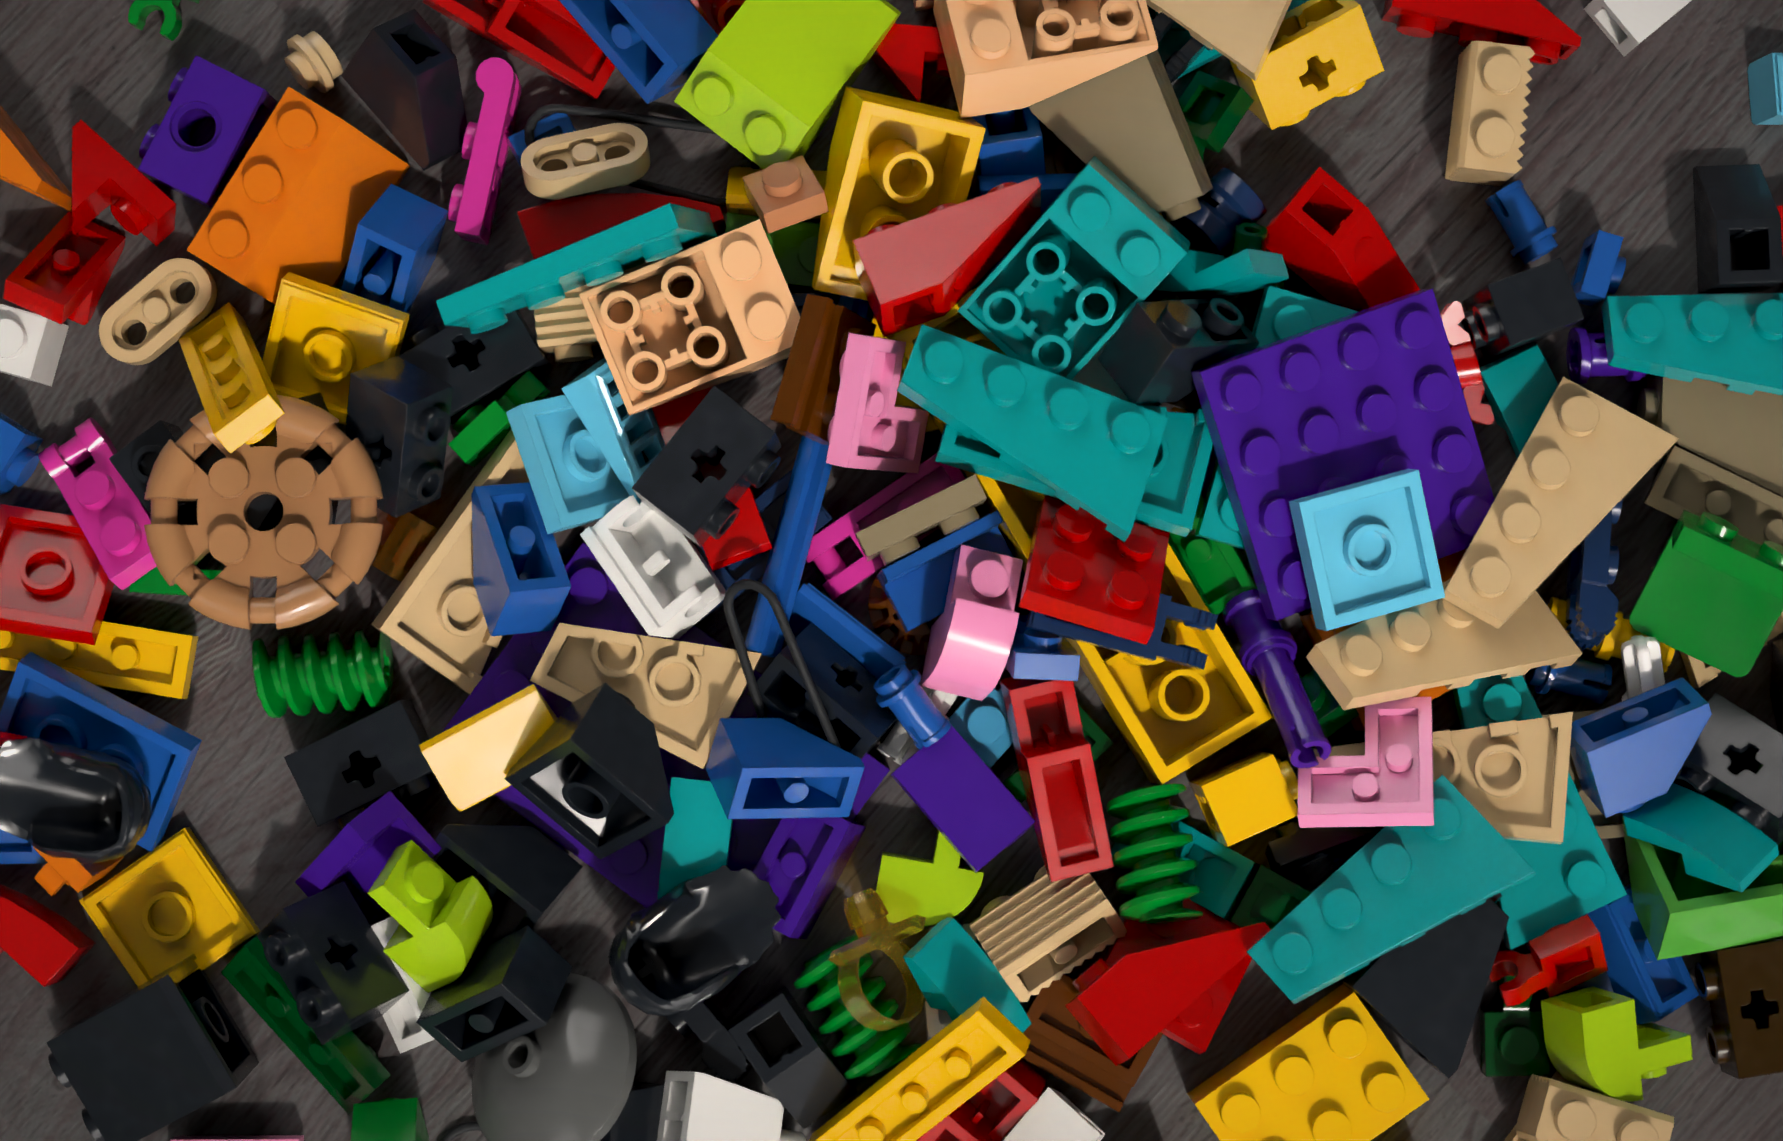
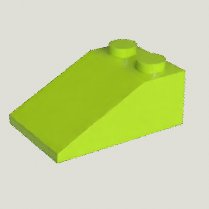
[674,0,902,169]

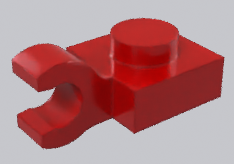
[1489,914,1608,1006]

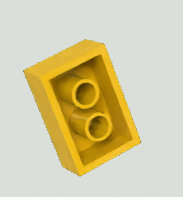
[1187,984,1429,1141]

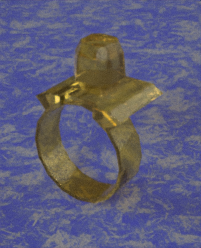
[828,888,926,1031]

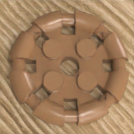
[144,395,384,630]

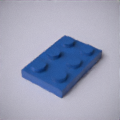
[0,652,202,852]

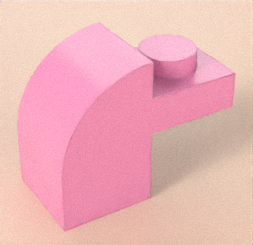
[921,544,1023,701]

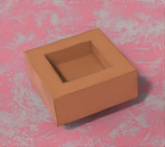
[742,155,829,234]

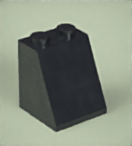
[1340,893,1509,1079]
[46,954,259,1141]

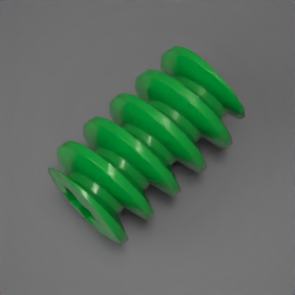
[252,629,393,718]
[1106,783,1203,924]
[793,933,921,1079]

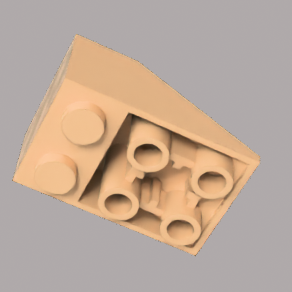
[933,0,1158,119]
[579,219,800,416]

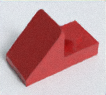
[871,23,950,103]
[72,120,176,246]
[3,212,126,325]

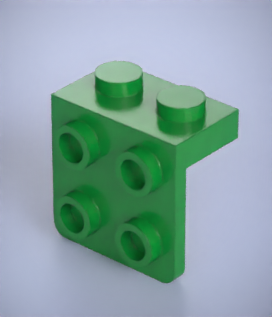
[1630,510,1783,677]

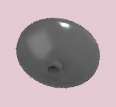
[472,974,637,1141]

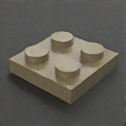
[856,474,987,566]

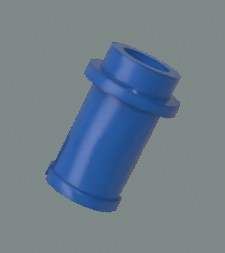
[1485,179,1558,265]
[1524,658,1612,704]
[873,664,951,749]

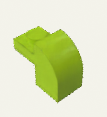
[871,830,984,926]
[367,840,493,993]
[1541,986,1693,1102]

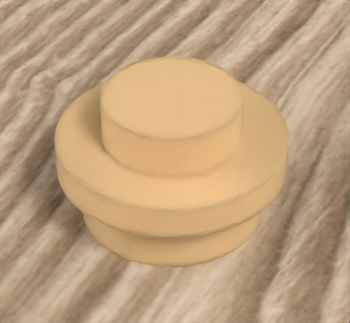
[285,31,343,93]

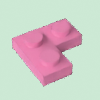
[826,333,929,474]
[1298,697,1434,828]

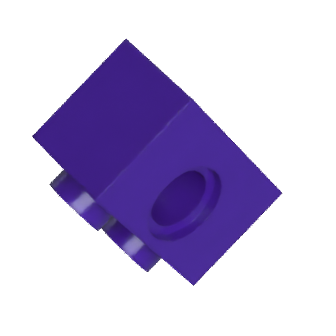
[138,56,277,209]

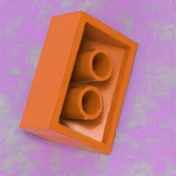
[187,86,410,305]

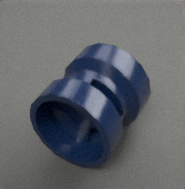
[1179,167,1267,255]

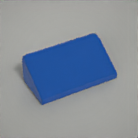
[789,583,906,679]
[1588,884,1699,1025]

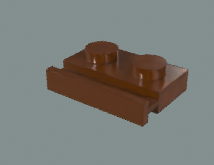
[770,294,876,446]
[1022,973,1163,1112]

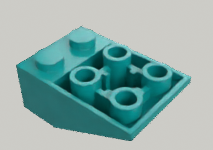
[958,156,1191,380]

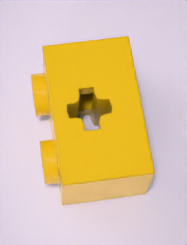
[1230,0,1384,130]
[1189,751,1298,847]

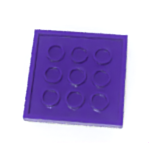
[1191,289,1494,621]

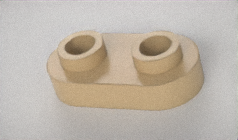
[520,123,651,200]
[99,258,217,365]

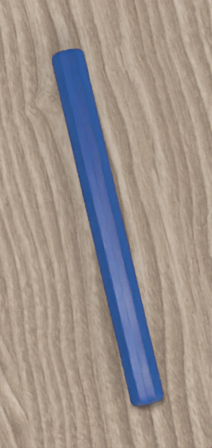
[745,295,874,657]

